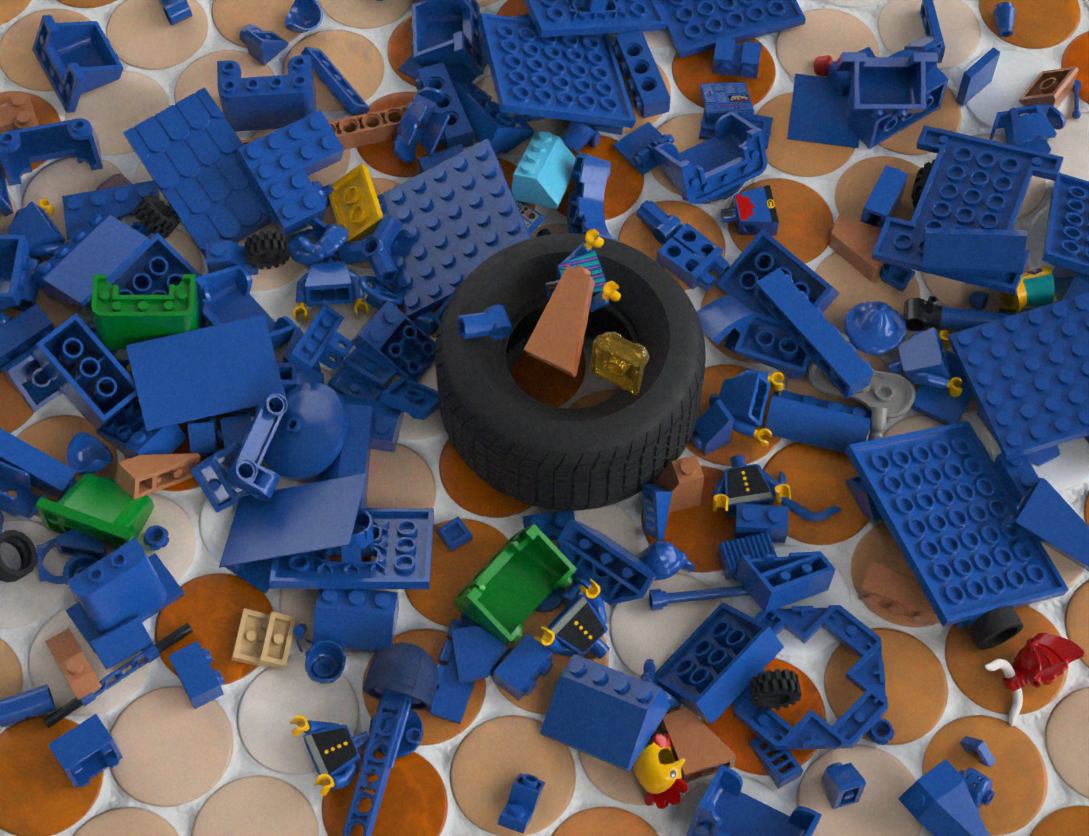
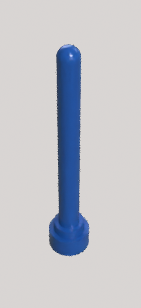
[649,585,750,611]

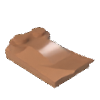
[0,93,39,134]

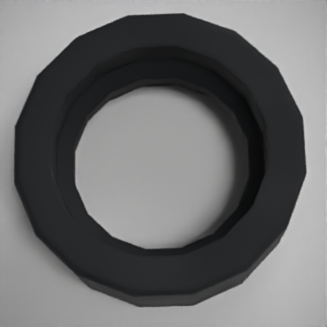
[0,530,37,583]
[969,606,1024,649]

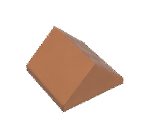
[1019,66,1079,109]

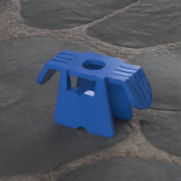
[393,87,449,163]
[989,104,1066,153]
[0,461,47,519]

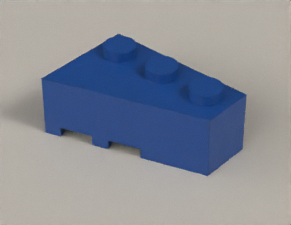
[736,551,836,613]

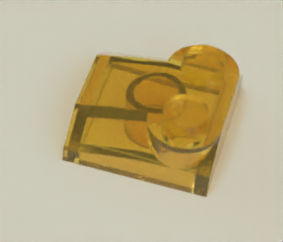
[590,332,650,396]

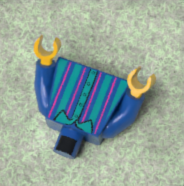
[545,229,621,312]

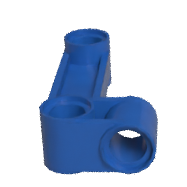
[227,393,288,502]

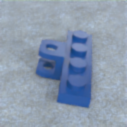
[287,304,353,374]

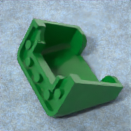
[452,524,577,644]

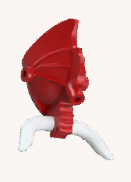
[985,633,1086,727]

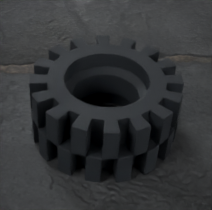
[134,195,180,238]
[244,231,290,270]
[749,669,801,710]

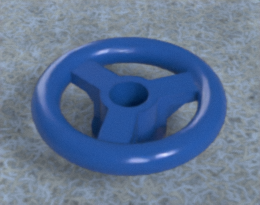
[359,276,403,309]

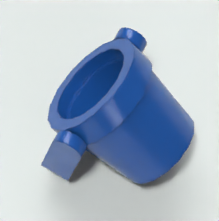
[561,120,600,152]

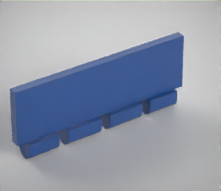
[429,618,491,724]

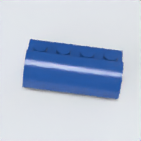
[765,390,872,453]

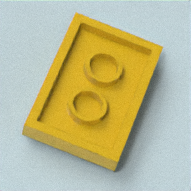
[328,163,383,243]

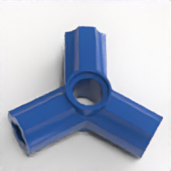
[339,214,403,284]

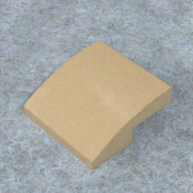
[231,608,297,668]

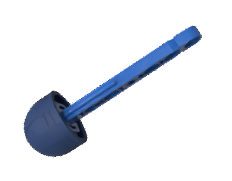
[343,642,438,836]

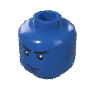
[959,768,995,808]

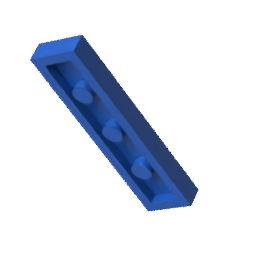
[301,47,370,115]

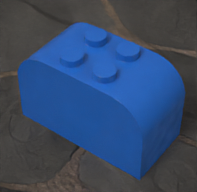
[844,50,949,149]
[33,313,138,429]

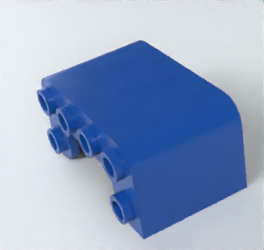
[217,55,317,132]

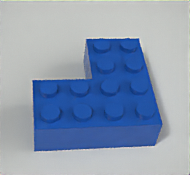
[236,110,344,237]

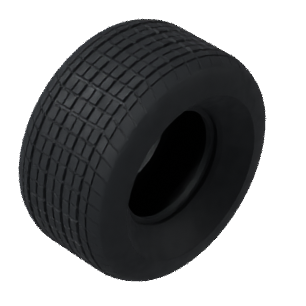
[435,233,706,511]

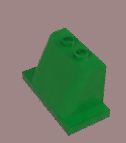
[35,473,155,551]

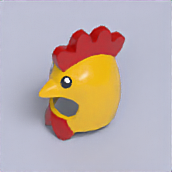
[632,733,688,809]

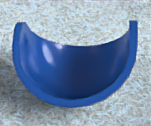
[284,0,323,33]
[66,432,113,475]

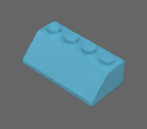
[511,131,576,209]

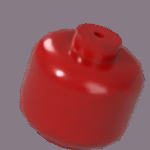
[813,55,835,76]

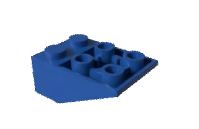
[351,300,436,382]
[96,400,187,459]

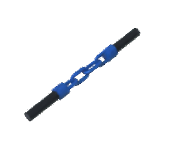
[43,623,193,728]

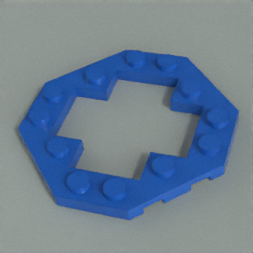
[733,605,888,750]

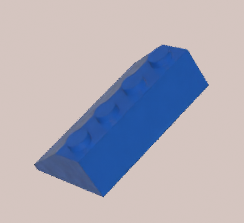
[31,212,151,307]
[716,229,840,318]
[86,232,201,310]
[654,602,784,724]
[540,654,671,772]

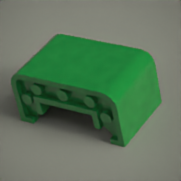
[91,274,199,350]

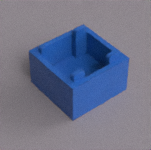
[48,714,123,789]

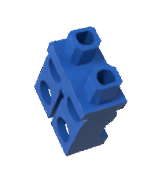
[656,223,730,291]

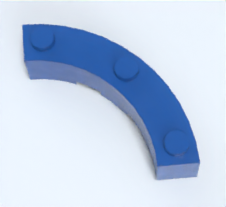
[567,152,617,241]

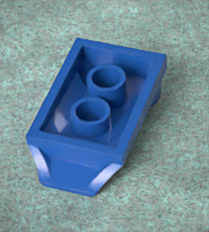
[724,312,811,380]

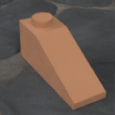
[117,453,200,499]
[45,628,102,700]

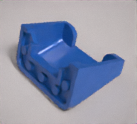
[653,111,767,204]
[0,118,103,186]
[196,264,297,351]
[687,764,822,836]

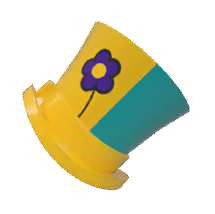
[1000,266,1055,314]

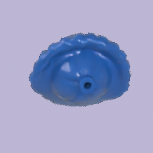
[288,217,349,265]
[844,301,906,355]

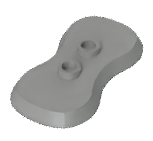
[807,361,916,419]

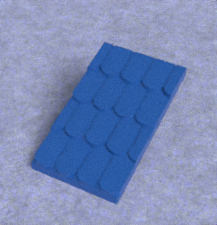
[123,87,272,259]

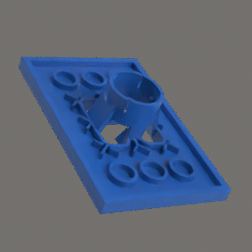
[523,0,667,37]
[269,508,434,589]

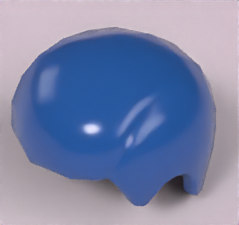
[305,640,346,684]

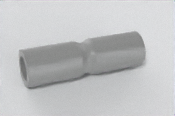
[868,407,888,441]

